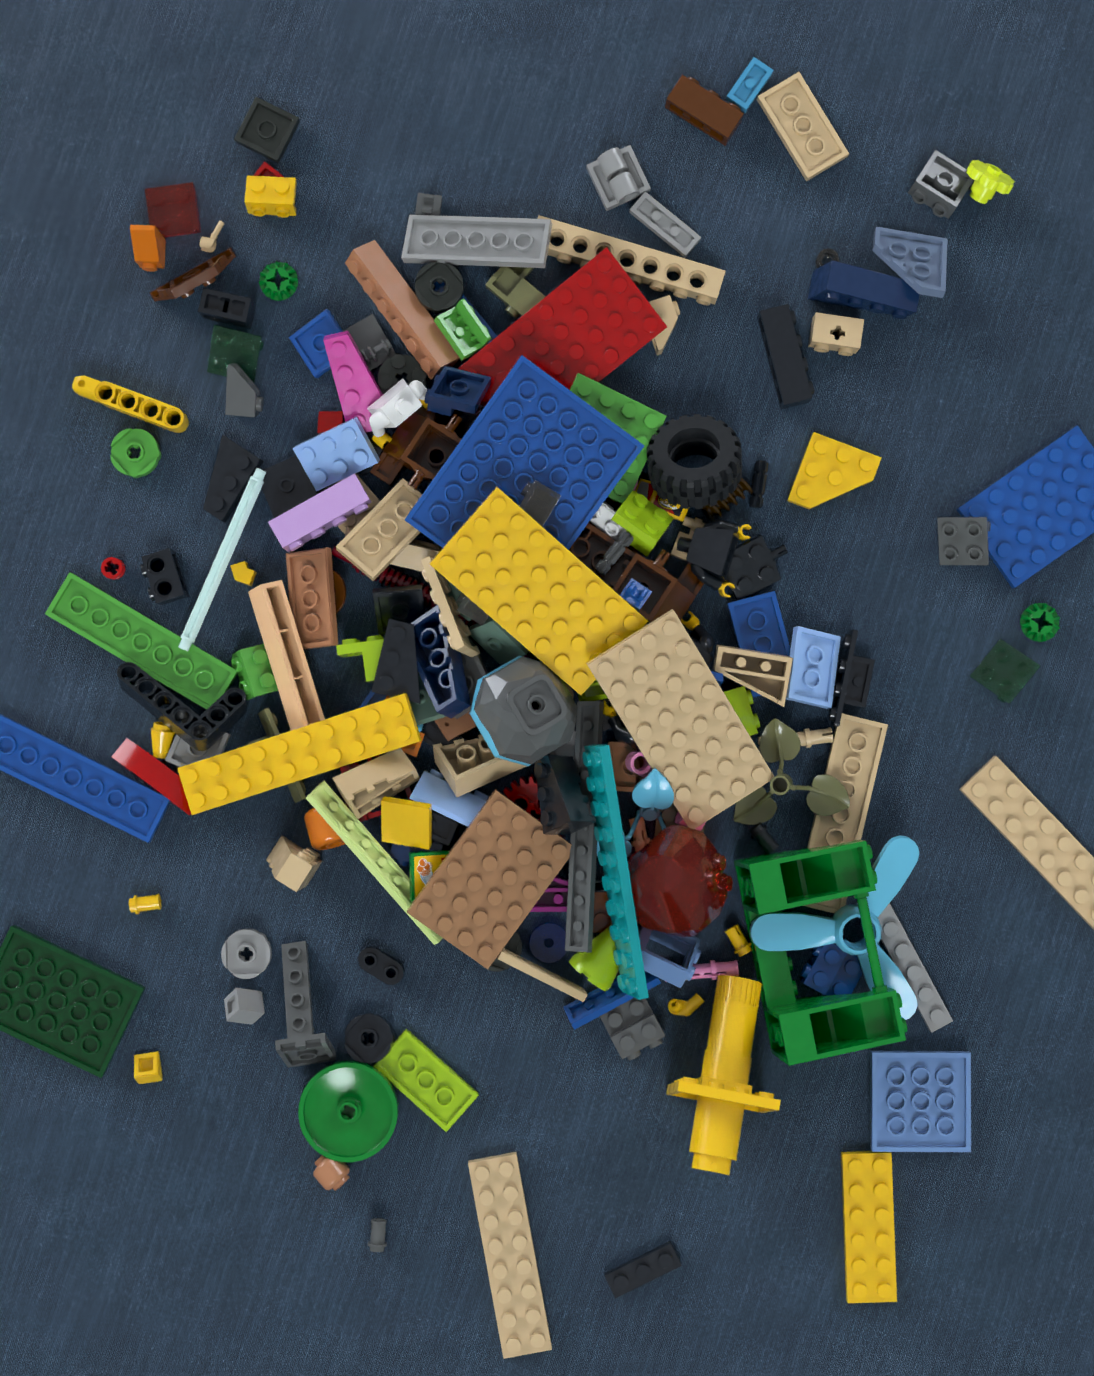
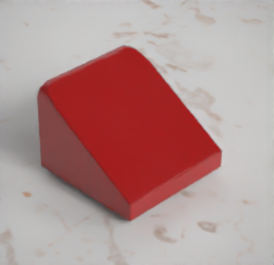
[317,411,344,435]

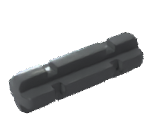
[595,531,634,575]

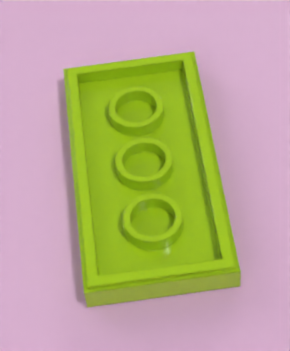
[373,1028,479,1132]

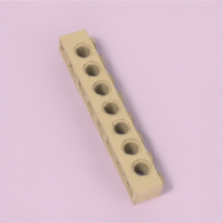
[538,215,725,306]

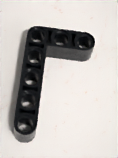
[117,662,247,751]

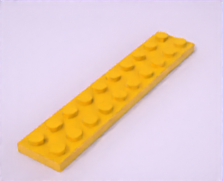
[177,693,422,815]

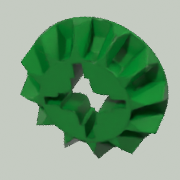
[259,261,298,301]
[1020,603,1060,642]

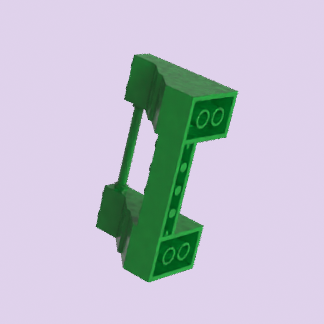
[734,840,907,1066]

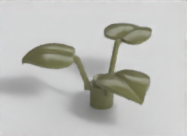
[734,719,850,825]

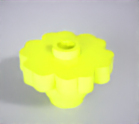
[966,160,1015,204]

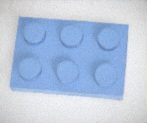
[293,417,380,491]
[786,626,841,709]

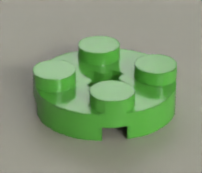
[110,428,162,478]

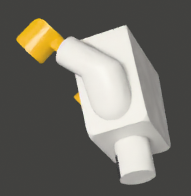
[367,378,428,449]

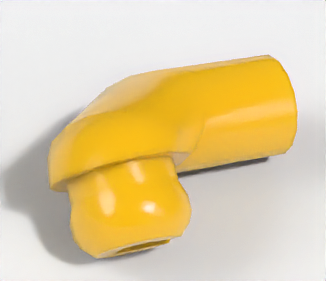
[668,993,705,1017]

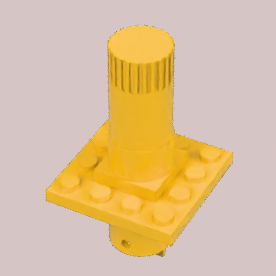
[666,975,781,1175]

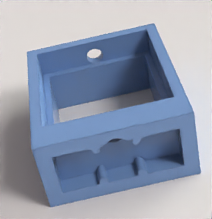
[638,914,701,988]

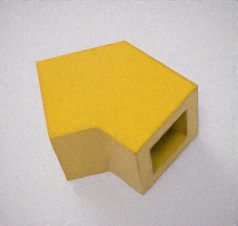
[230,561,257,586]

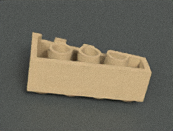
[433,735,526,797]

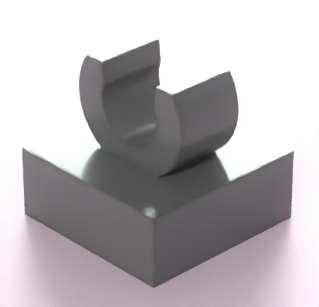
[415,193,443,216]

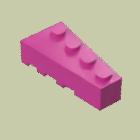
[323,331,383,432]

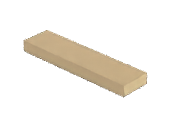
[497,948,588,1002]

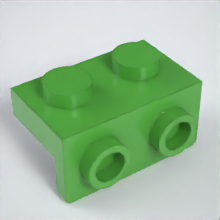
[434,298,491,361]
[231,644,278,700]

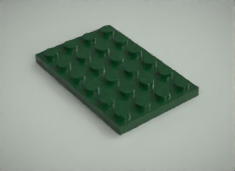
[0,925,146,1078]

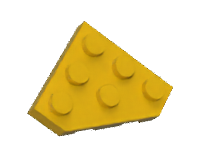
[787,432,882,509]

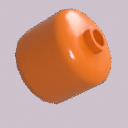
[304,803,350,850]

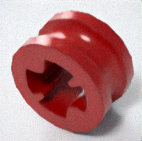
[101,557,126,580]

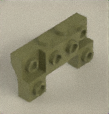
[485,267,546,319]

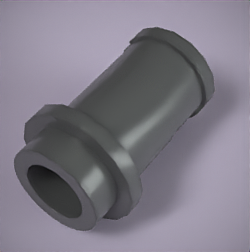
[367,1218,387,1252]

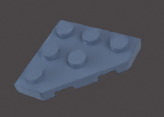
[872,227,948,298]

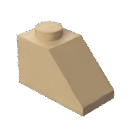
[649,295,680,355]

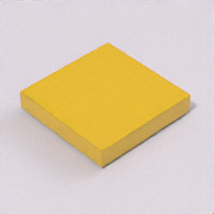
[381,796,432,850]

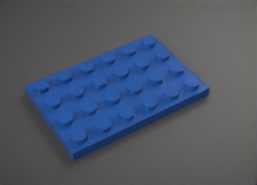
[956,425,1094,588]

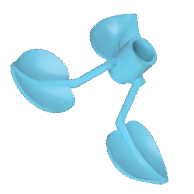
[597,768,705,861]

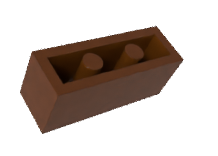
[665,75,744,146]

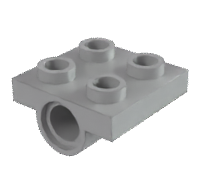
[586,145,651,211]

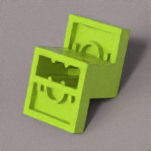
[611,490,674,557]
[336,635,419,683]

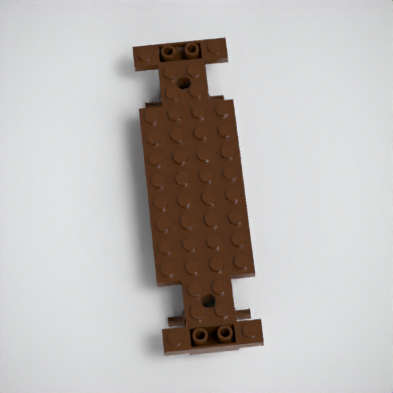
[370,405,704,625]

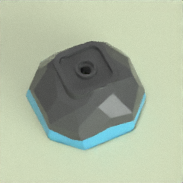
[469,655,578,766]

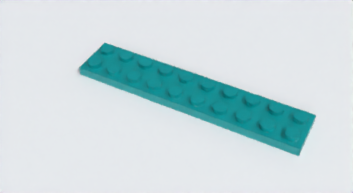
[582,744,649,1000]

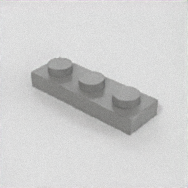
[629,191,701,258]

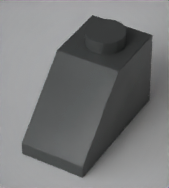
[225,363,264,417]

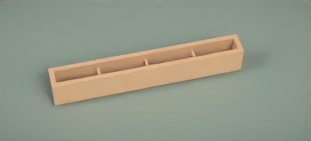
[248,580,329,776]

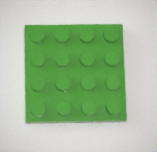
[570,373,667,505]

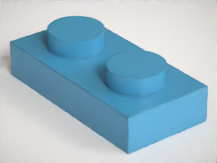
[726,57,774,113]

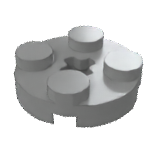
[221,929,272,979]

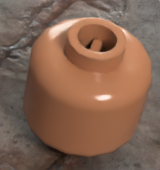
[313,1155,350,1191]

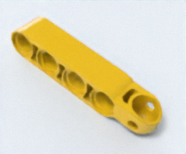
[72,376,189,433]

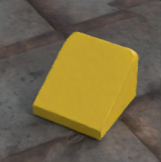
[134,1051,163,1084]

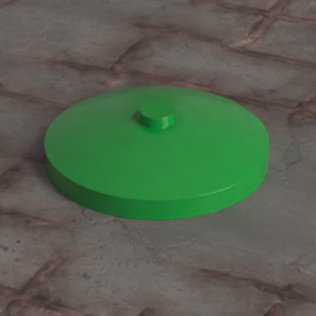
[298,1061,398,1162]

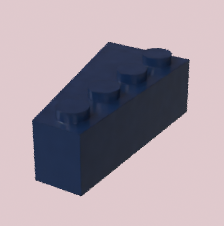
[808,260,920,319]
[411,605,471,718]

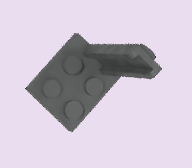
[275,941,336,1068]

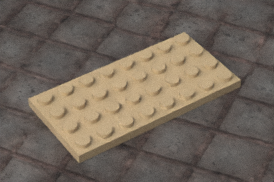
[586,609,774,831]

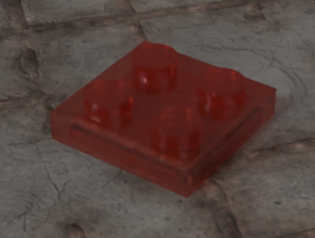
[145,182,201,238]

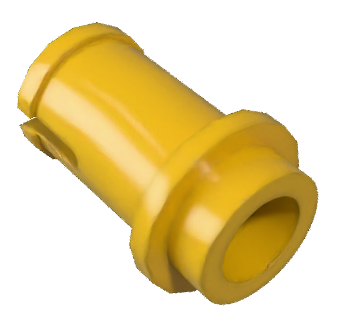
[129,894,162,915]
[724,924,752,957]

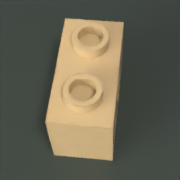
[808,312,864,356]

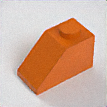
[130,225,166,272]

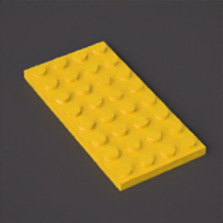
[429,487,648,695]

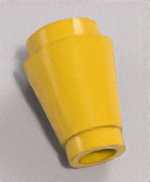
[150,722,175,759]

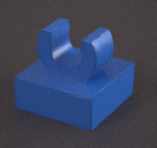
[620,578,652,612]

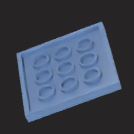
[870,1051,971,1152]

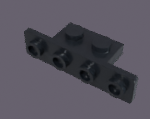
[828,629,875,727]

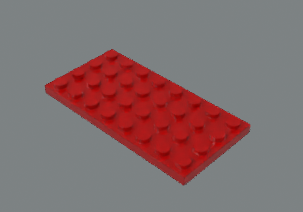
[458,247,667,406]

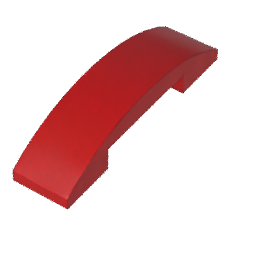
[111,738,191,816]

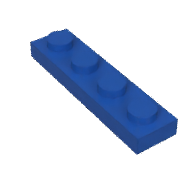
[563,971,661,1030]

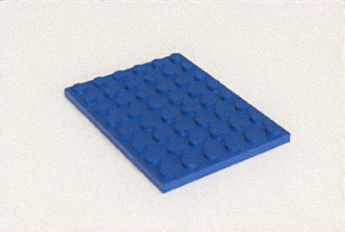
[405,355,644,550]

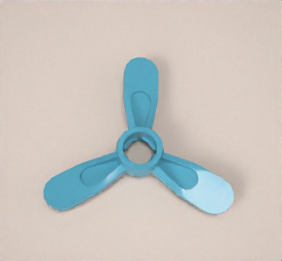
[750,835,919,1020]

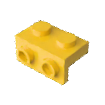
[244,175,297,218]

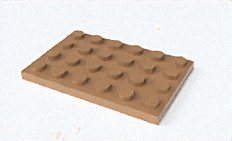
[407,789,572,969]

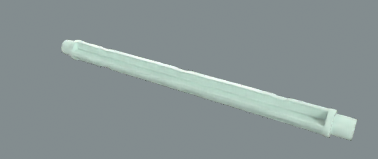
[178,468,266,651]

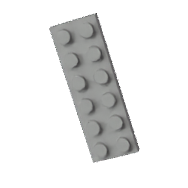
[401,215,552,268]

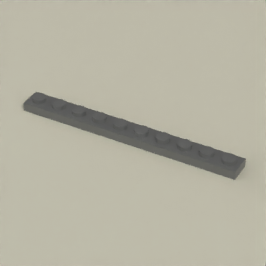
[565,701,604,952]

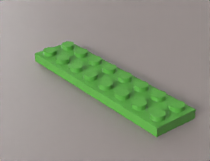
[45,572,238,710]

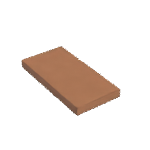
[286,547,338,650]

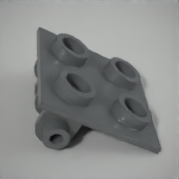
[343,314,396,371]
[937,517,991,565]

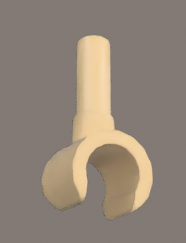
[199,221,224,253]

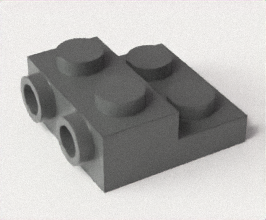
[908,150,973,219]
[600,998,665,1061]

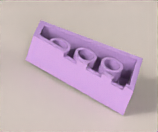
[268,474,372,553]

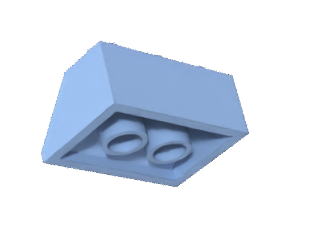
[409,769,489,827]

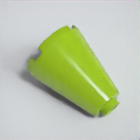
[569,924,619,991]

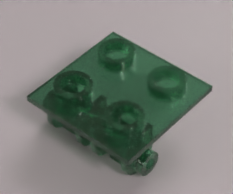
[207,325,264,383]
[970,639,1041,704]

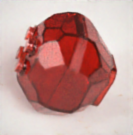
[628,825,733,937]

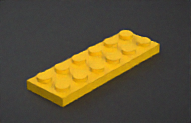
[841,1151,897,1303]

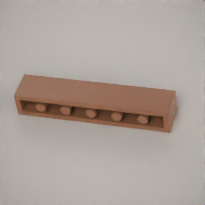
[345,240,460,379]

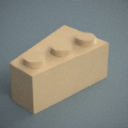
[712,645,793,707]
[332,748,420,820]
[266,835,322,892]

